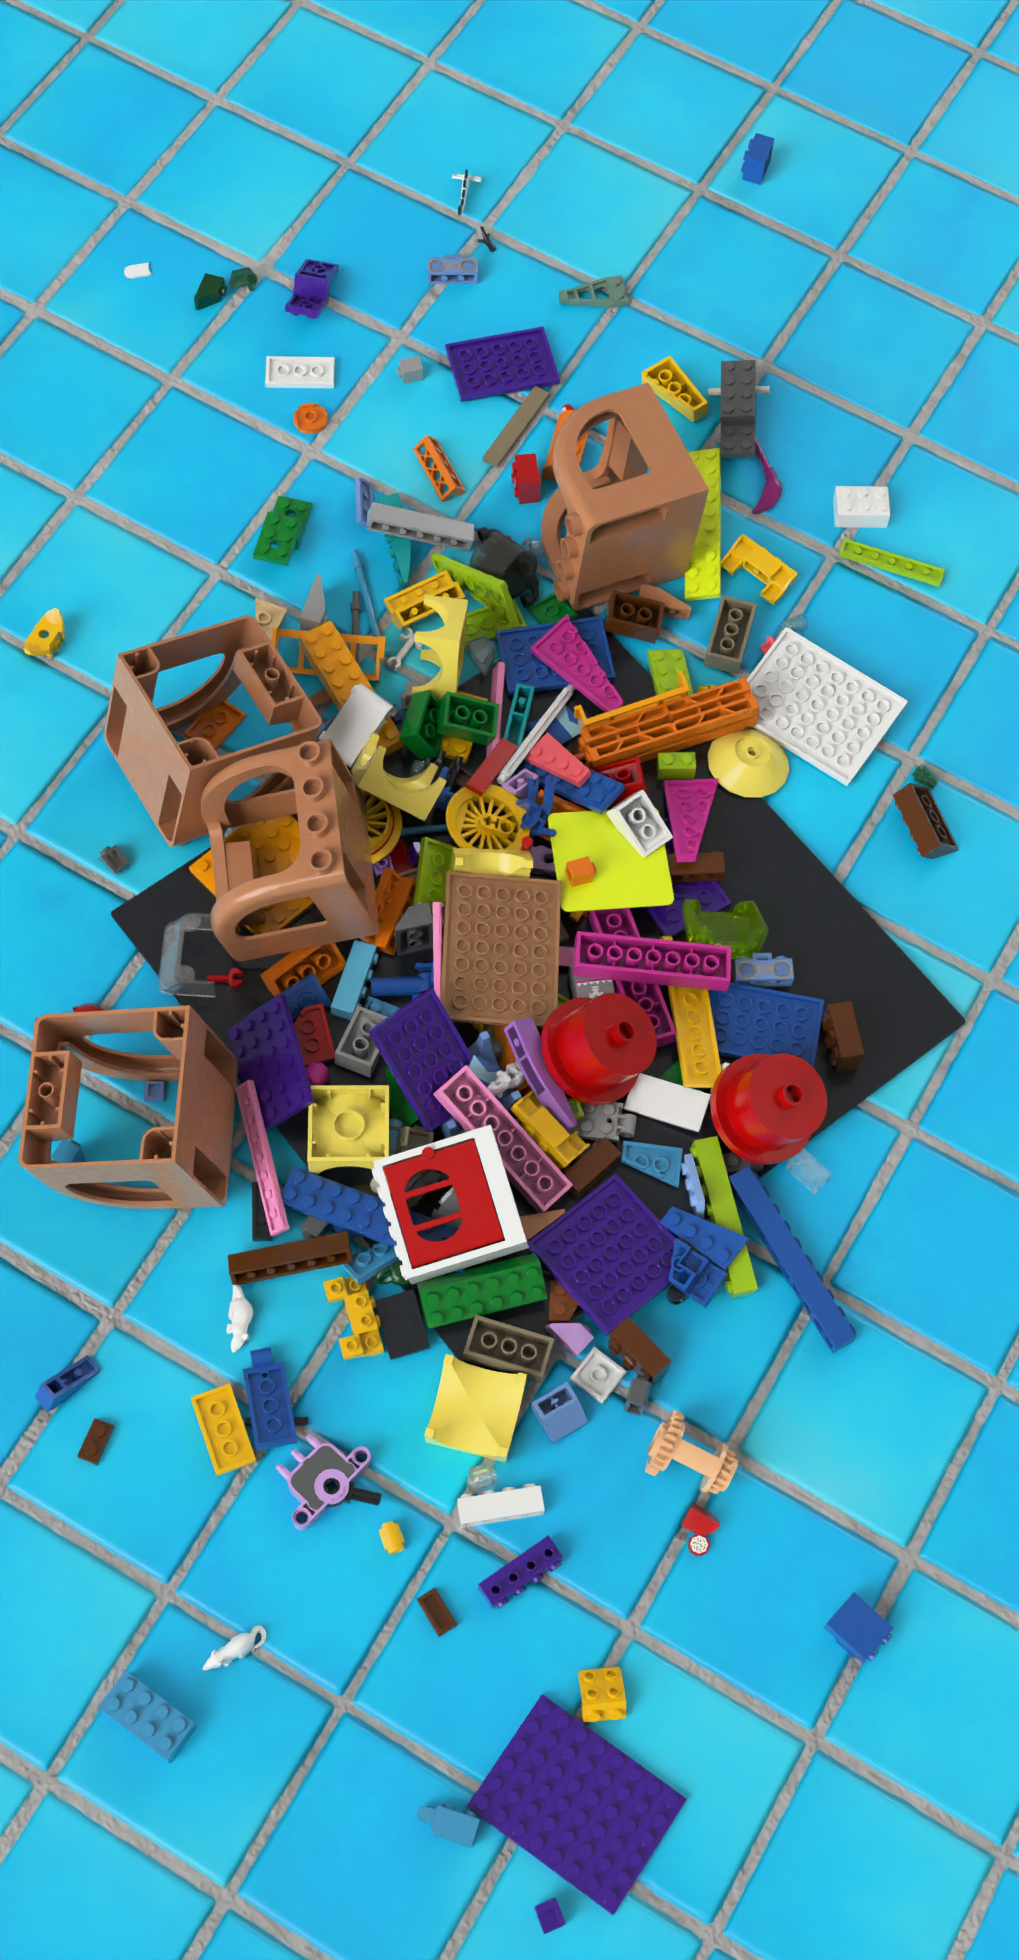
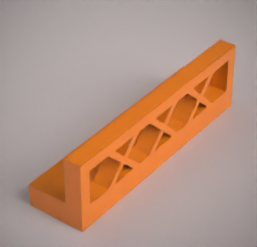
[413,435,466,502]

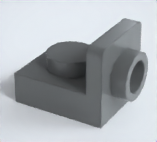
[98,845,130,875]

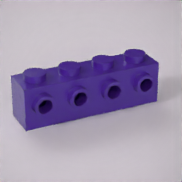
[478,1535,563,1609]

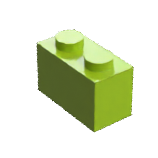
[656,752,696,780]

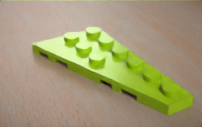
[430,553,520,628]

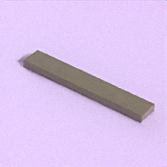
[483,386,550,468]

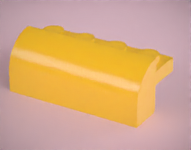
[383,570,465,630]

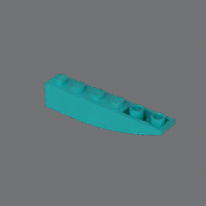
[378,493,411,590]
[497,683,535,787]

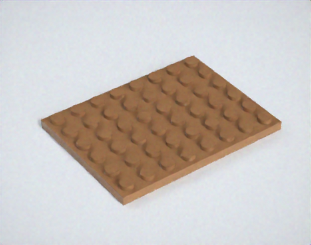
[440,871,561,1029]

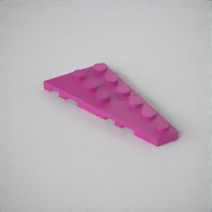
[530,615,623,713]
[663,779,718,863]

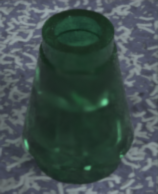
[911,764,939,789]

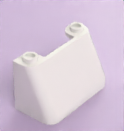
[319,684,399,769]

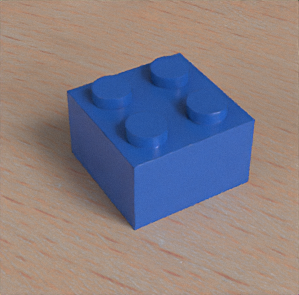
[741,133,775,185]

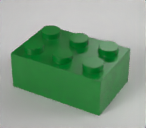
[399,690,443,759]
[436,691,499,746]

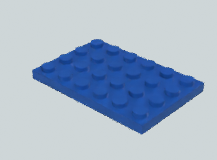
[495,616,616,696]
[708,982,824,1068]

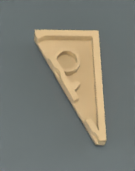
[255,598,288,642]

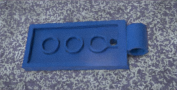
[243,1347,298,1451]

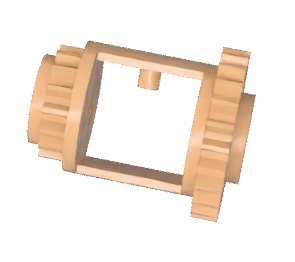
[645,1410,738,1494]

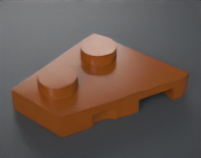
[548,1280,579,1323]

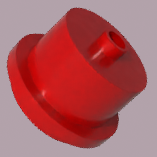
[541,993,657,1106]
[710,1054,827,1165]

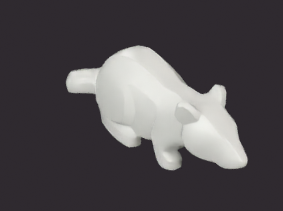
[487,1060,526,1098]
[226,1284,253,1353]
[202,1625,267,1670]

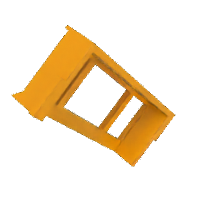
[272,627,386,681]
[574,671,690,730]

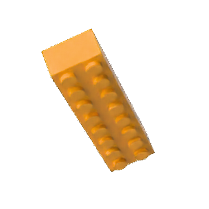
[299,620,403,756]

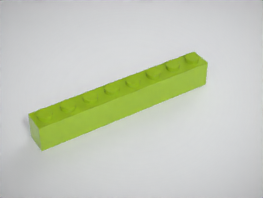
[690,1136,758,1298]

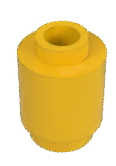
[379,1521,405,1555]

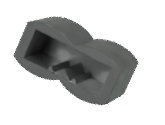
[624,1376,651,1416]

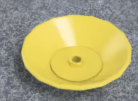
[707,728,790,798]

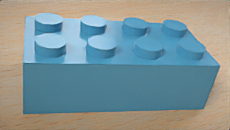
[98,1670,197,1763]

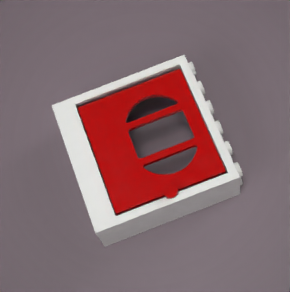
[371,1125,529,1284]

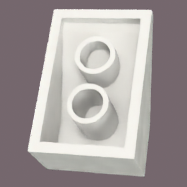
[606,790,673,858]

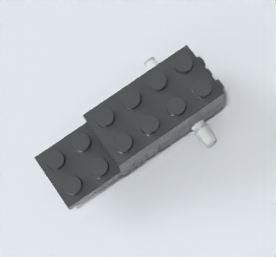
[708,360,770,458]

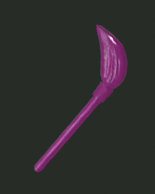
[752,436,782,515]

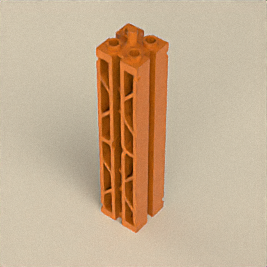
[573,677,759,769]

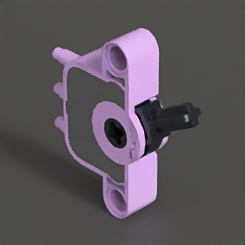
[276,1433,381,1531]

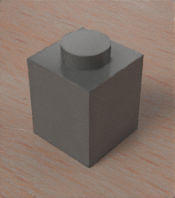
[301,1215,332,1239]

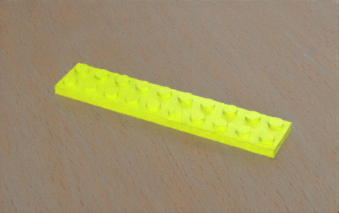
[685,448,721,602]

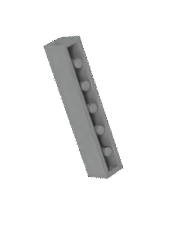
[366,502,474,552]

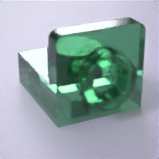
[229,267,257,291]

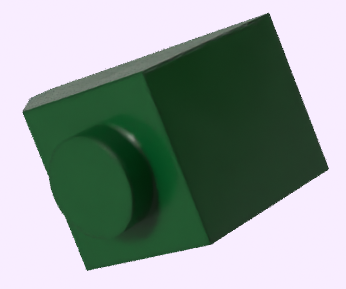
[194,273,227,310]

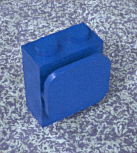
[823,1592,893,1664]

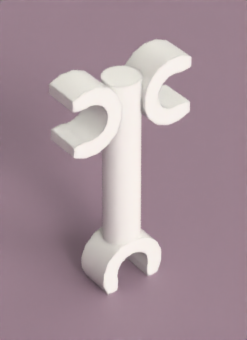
[387,627,422,671]

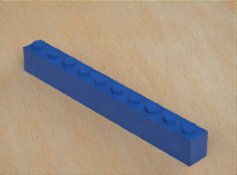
[728,1166,856,1354]

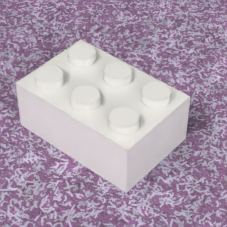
[833,486,890,528]

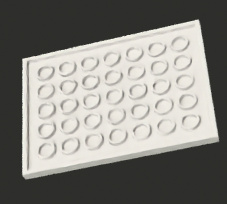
[747,627,908,787]

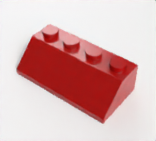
[571,756,649,811]

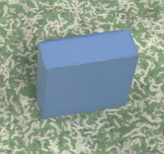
[144,1081,165,1102]

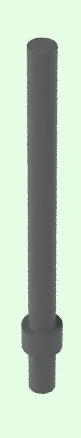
[351,591,361,665]

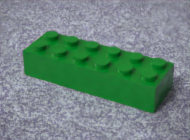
[417,1253,547,1329]

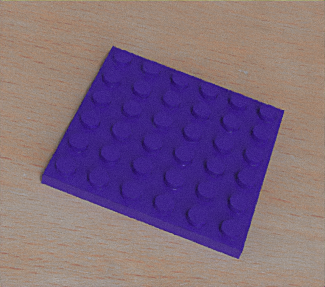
[528,1174,675,1336]

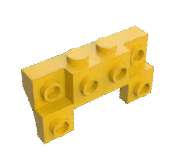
[721,534,798,605]
[510,1090,590,1168]
[323,1277,384,1361]

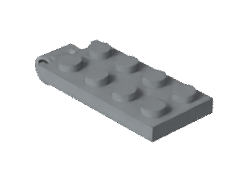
[566,1097,637,1142]

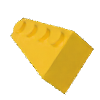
[641,356,708,423]

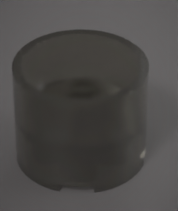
[469,531,537,599]

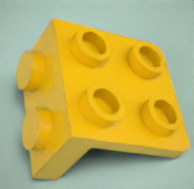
[578,1667,626,1722]

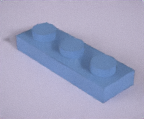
[355,477,373,528]

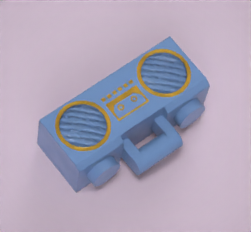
[427,255,478,284]
[733,953,794,987]

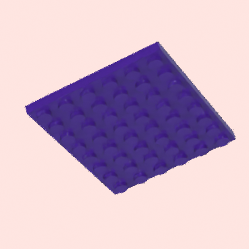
[467,1694,687,1915]

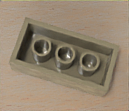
[704,595,757,674]
[463,1315,554,1384]

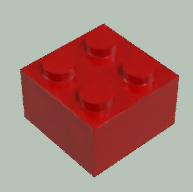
[511,453,541,505]

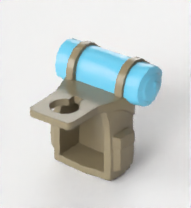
[389,1118,434,1156]

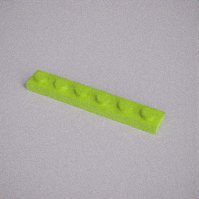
[838,538,945,587]

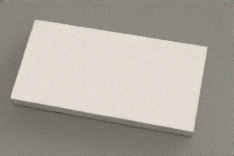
[265,356,335,388]
[624,1073,711,1133]

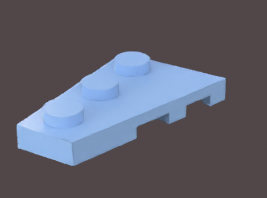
[681,1154,705,1219]

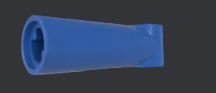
[371,972,434,997]

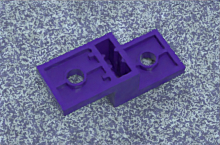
[285,259,339,319]

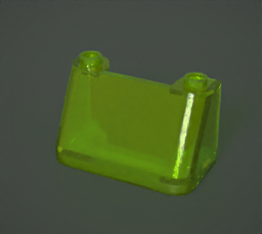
[682,899,769,959]

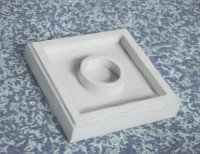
[569,1346,627,1404]

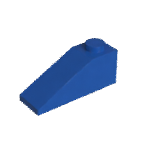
[35,1355,101,1412]

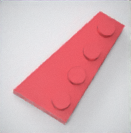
[524,732,591,787]

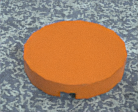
[294,403,328,434]

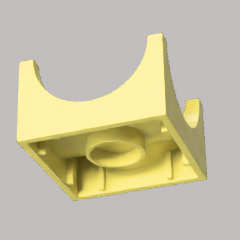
[411,595,468,700]
[351,731,447,821]
[452,848,533,878]
[307,1085,390,1176]
[424,1354,527,1463]

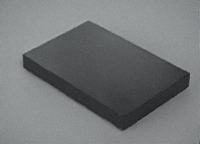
[375,1289,431,1360]

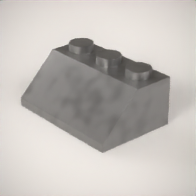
[395,902,433,956]

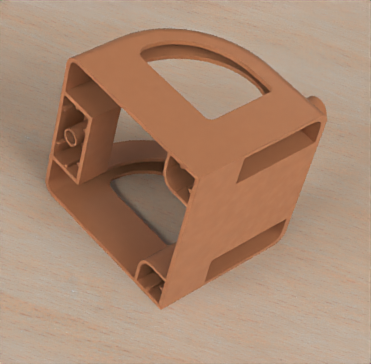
[541,383,709,611]
[104,615,322,847]
[200,739,380,961]
[18,1005,238,1210]

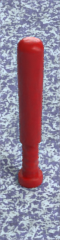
[521,836,533,854]

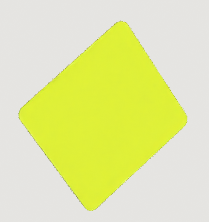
[548,808,674,912]

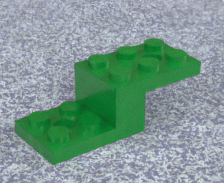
[253,496,312,566]

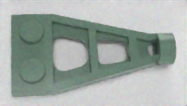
[558,275,629,308]

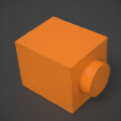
[565,856,596,888]

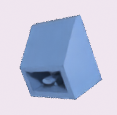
[531,1382,588,1444]

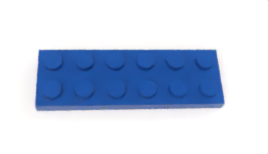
[517,762,625,814]

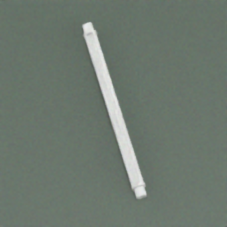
[497,684,575,784]

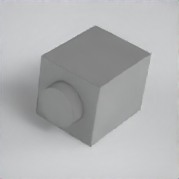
[397,356,423,384]

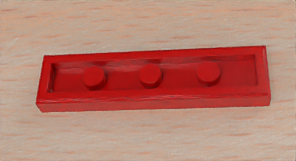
[466,738,518,797]

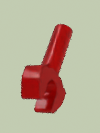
[207,968,243,989]

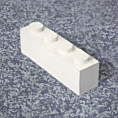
[457,1484,545,1528]

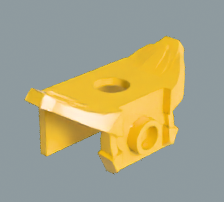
[24,608,66,658]

